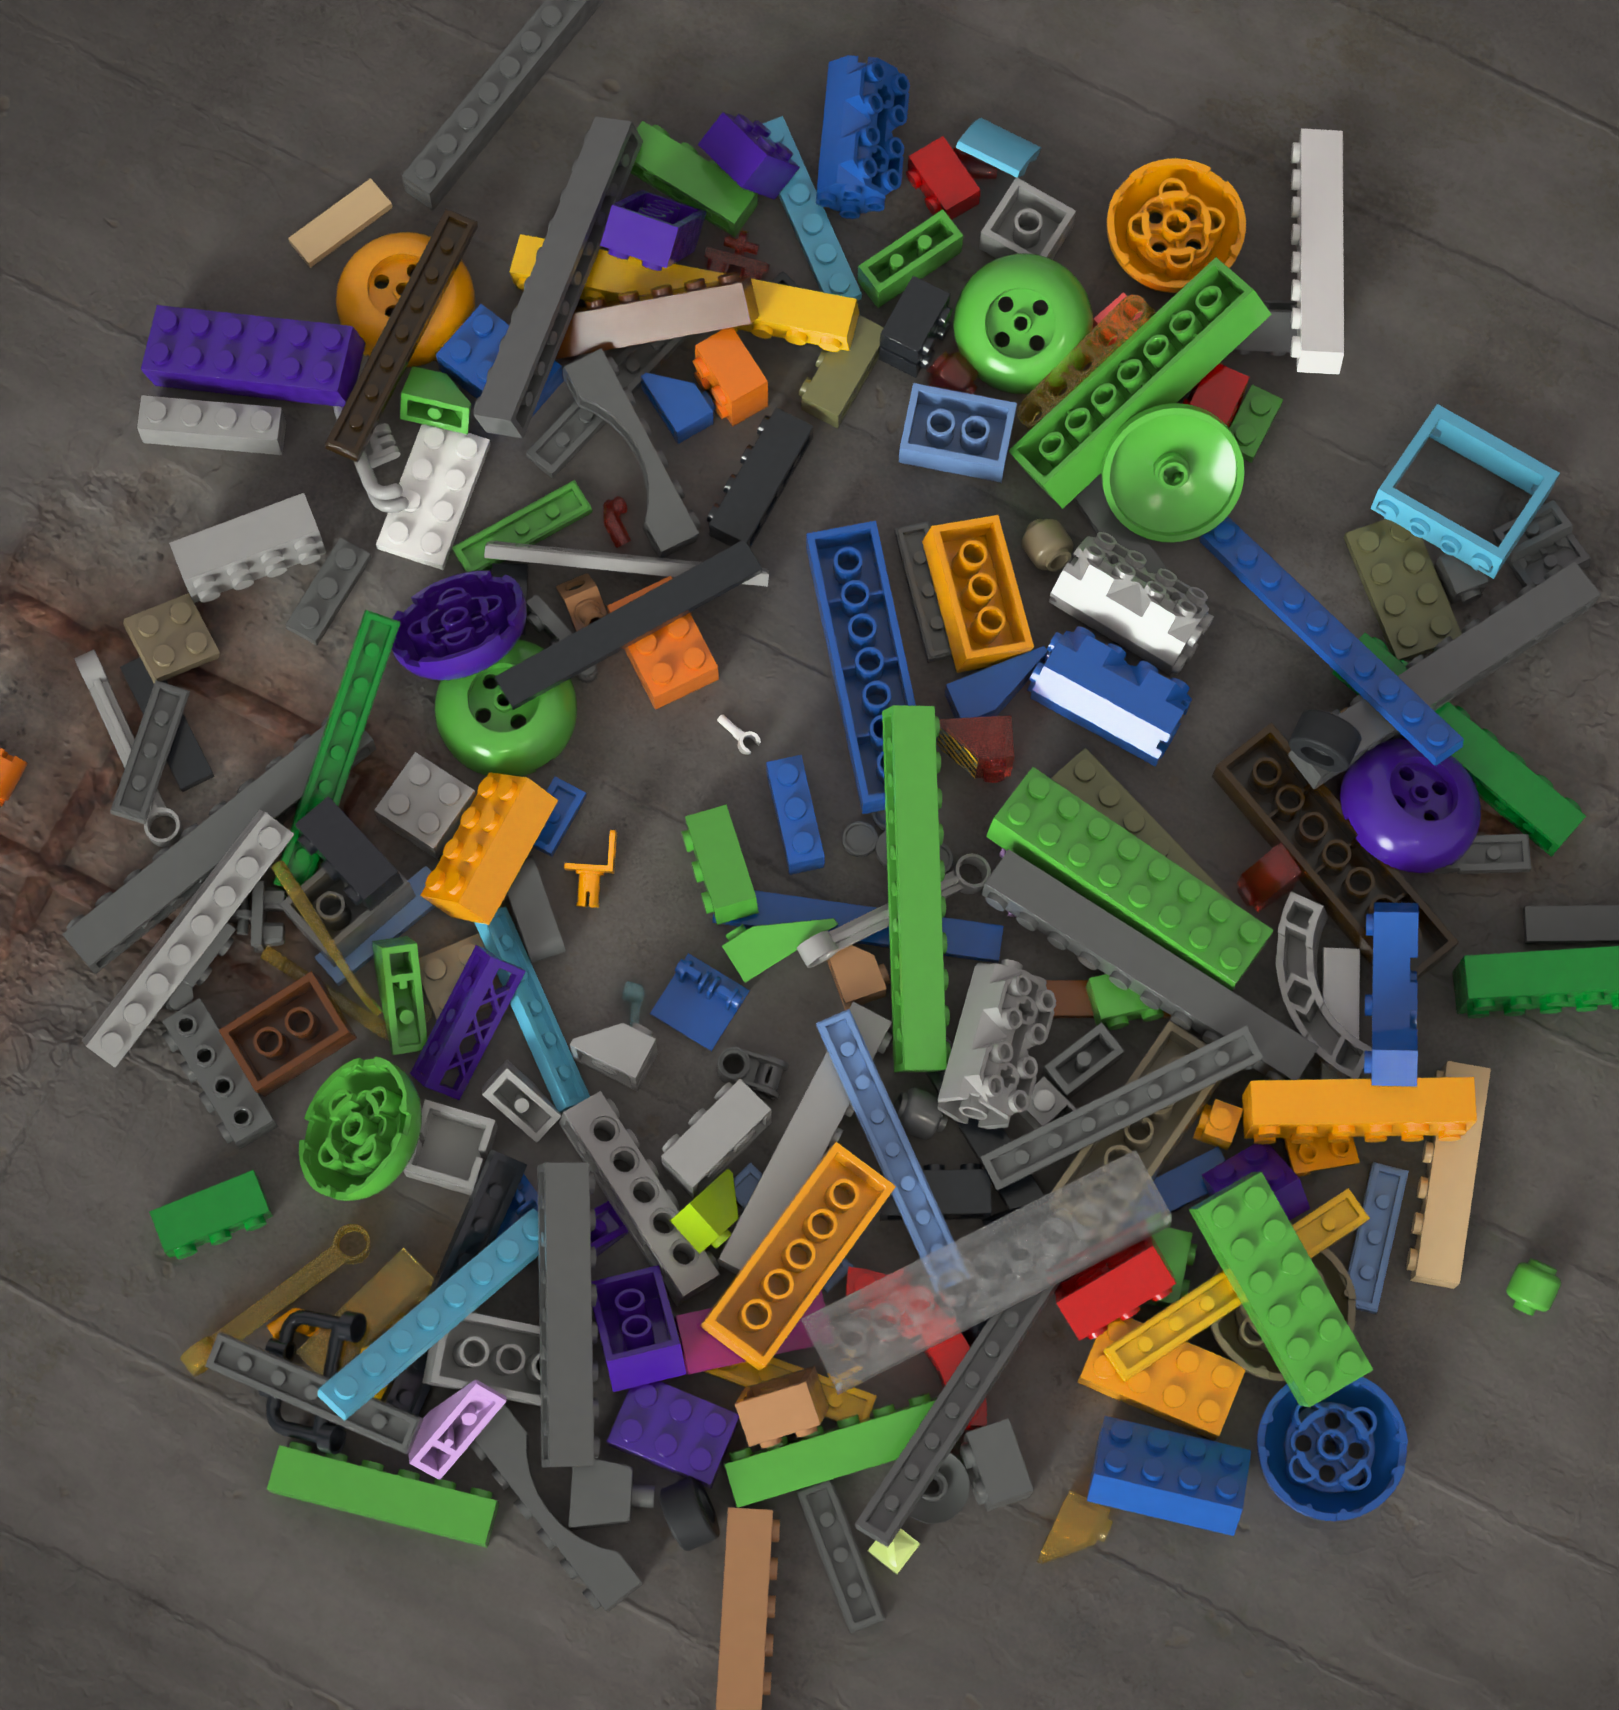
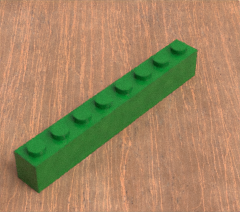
[1332,632,1586,857]

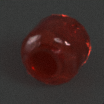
[926,351,978,394]

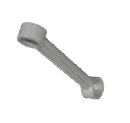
[74,650,183,847]
[797,853,991,968]

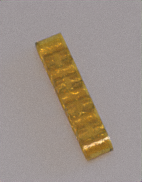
[1017,295,1156,430]

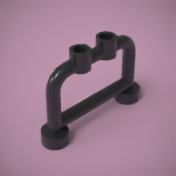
[258,1310,367,1455]

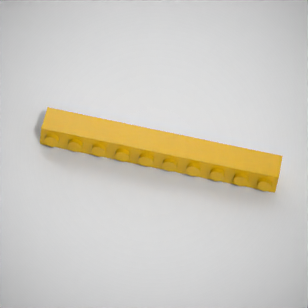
[509,234,859,352]

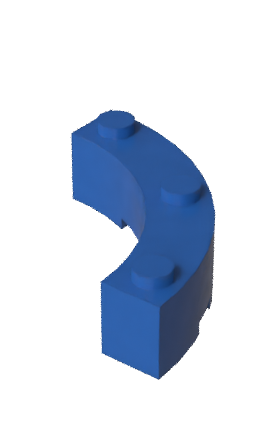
[1364,902,1419,1087]

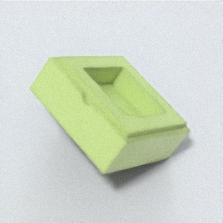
[867,1529,920,1574]

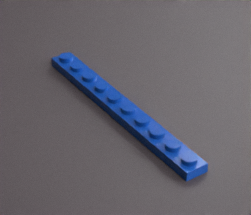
[1200,516,1464,766]

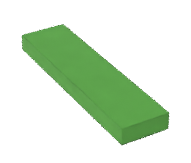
[452,480,593,572]

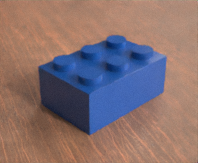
[436,304,564,417]

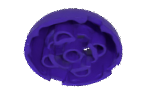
[391,571,527,680]
[1340,738,1481,873]

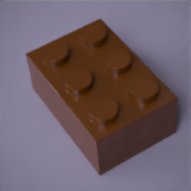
[218,971,357,1097]

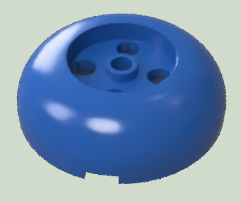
[1257,1377,1408,1521]

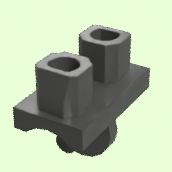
[228,881,287,953]

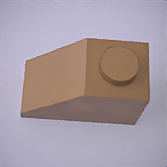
[826,945,891,1010]

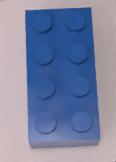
[1087,1416,1252,1536]

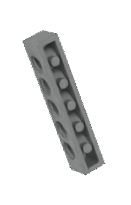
[559,1091,720,1306]

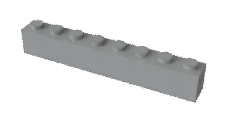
[82,809,294,1068]
[717,1002,893,1275]

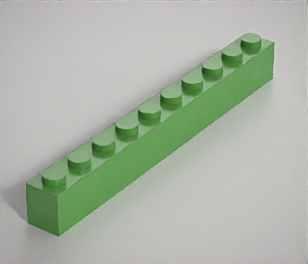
[882,705,951,1073]

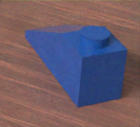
[945,645,1047,732]

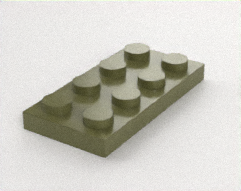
[1343,519,1462,661]

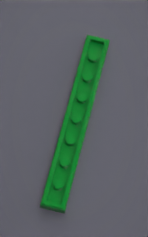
[273,610,401,891]

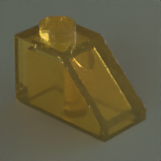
[1036,1490,1113,1565]

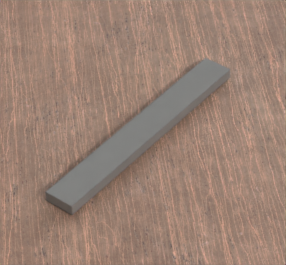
[484,540,769,587]

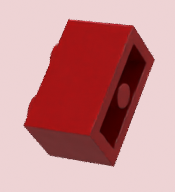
[906,136,981,220]

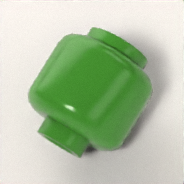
[1506,1258,1561,1316]

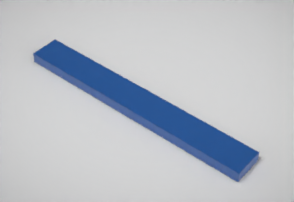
[712,890,1004,963]

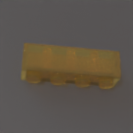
[296,1248,434,1375]

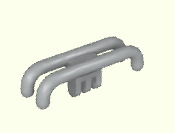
[333,406,409,513]

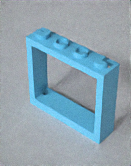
[1370,404,1560,579]

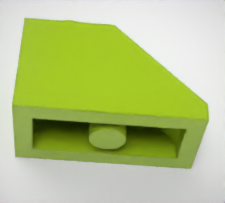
[670,1169,739,1254]

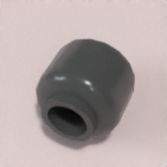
[894,1087,948,1140]

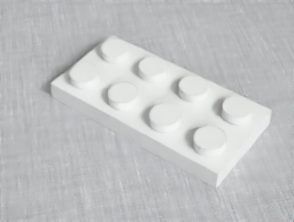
[376,424,491,570]

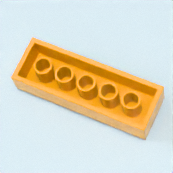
[1242,1077,1477,1144]
[700,1142,896,1371]

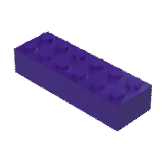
[141,305,366,407]

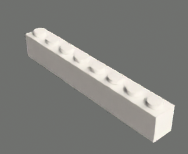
[1291,128,1344,374]

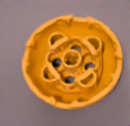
[1106,158,1246,293]
[336,232,475,367]

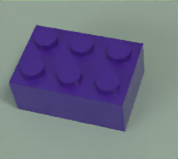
[591,1265,686,1392]
[607,1381,740,1489]

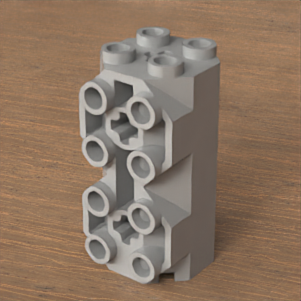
[1049,532,1214,675]
[938,959,1056,1129]

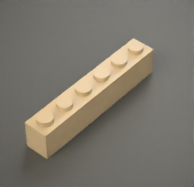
[1406,1061,1491,1289]

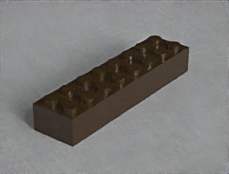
[1212,722,1459,980]

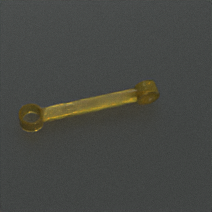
[180,1224,372,1377]

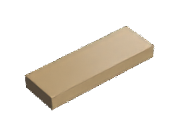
[288,178,393,268]

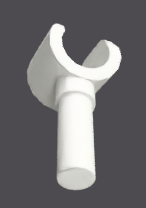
[717,714,761,755]

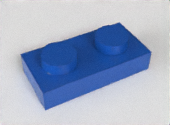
[533,777,587,857]

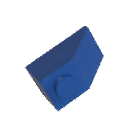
[641,373,716,444]

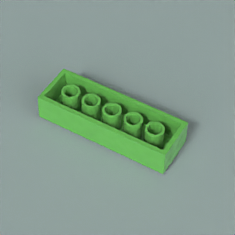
[1189,1172,1373,1408]

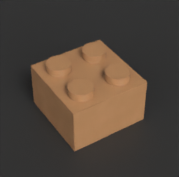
[735,1366,829,1448]

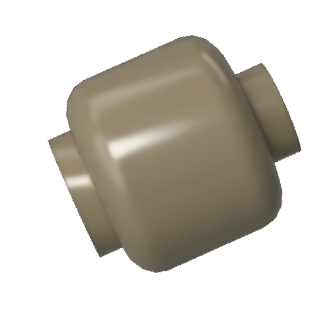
[1021,519,1074,572]

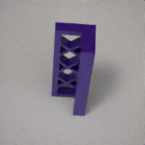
[410,945,526,1100]

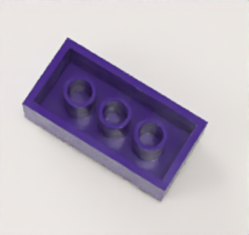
[600,190,707,271]

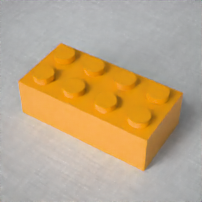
[922,515,1034,673]
[420,772,558,925]
[1077,1318,1246,1441]

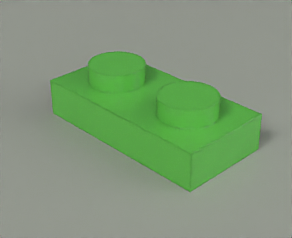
[1229,384,1283,463]

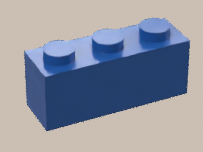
[766,755,825,875]

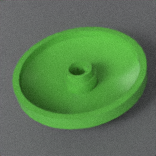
[1101,403,1245,542]

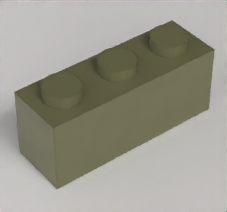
[799,315,884,429]

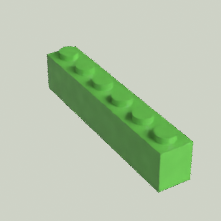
[723,1393,938,1508]
[267,1441,499,1548]

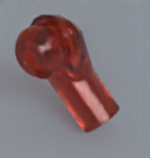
[953,144,997,179]
[603,496,631,548]

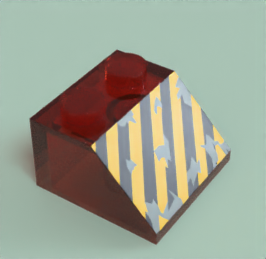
[937,716,1014,783]

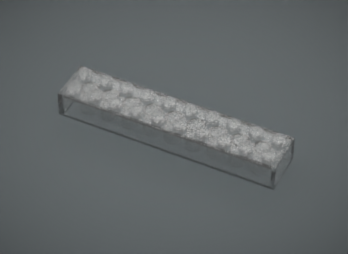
[801,1150,1171,1395]

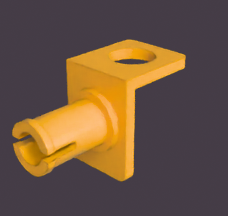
[564,830,617,908]

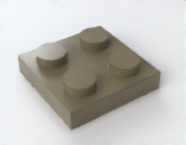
[123,593,220,683]
[419,933,502,1020]

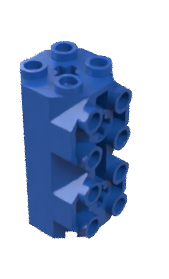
[816,55,910,219]
[1027,626,1192,767]

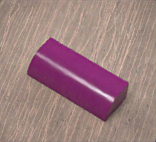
[674,1290,834,1375]

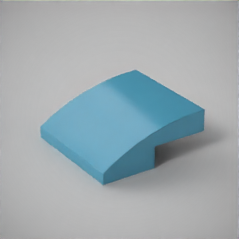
[956,118,1042,178]

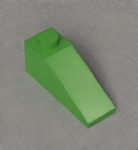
[722,918,838,983]
[372,936,427,1055]

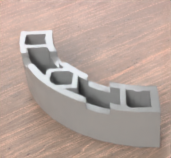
[1276,891,1372,1079]

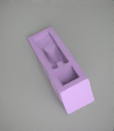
[408,1379,507,1480]

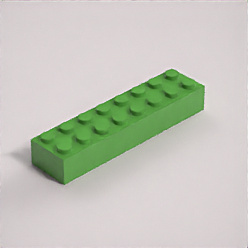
[1008,257,1272,509]
[986,767,1274,991]

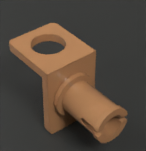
[556,574,608,632]

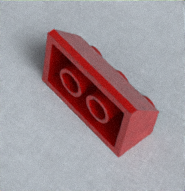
[1054,1231,1176,1341]

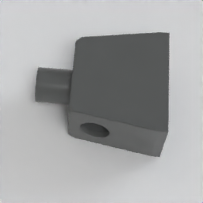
[569,1458,655,1530]

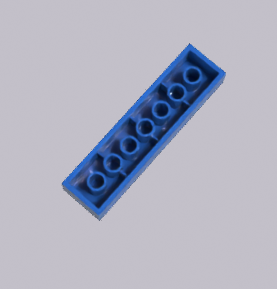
[806,521,916,814]

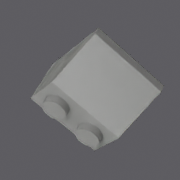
[570,1023,658,1092]

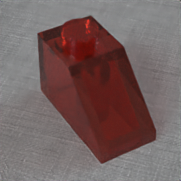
[1237,843,1302,912]

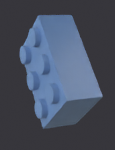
[898,383,1017,483]

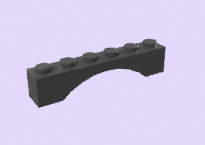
[562,348,701,558]
[469,1404,643,1613]

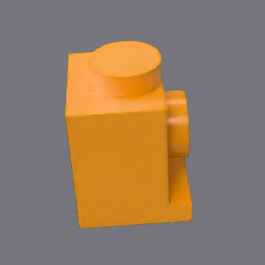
[1193,1099,1243,1150]

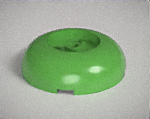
[953,253,1093,394]
[435,639,577,777]
[299,1056,422,1201]

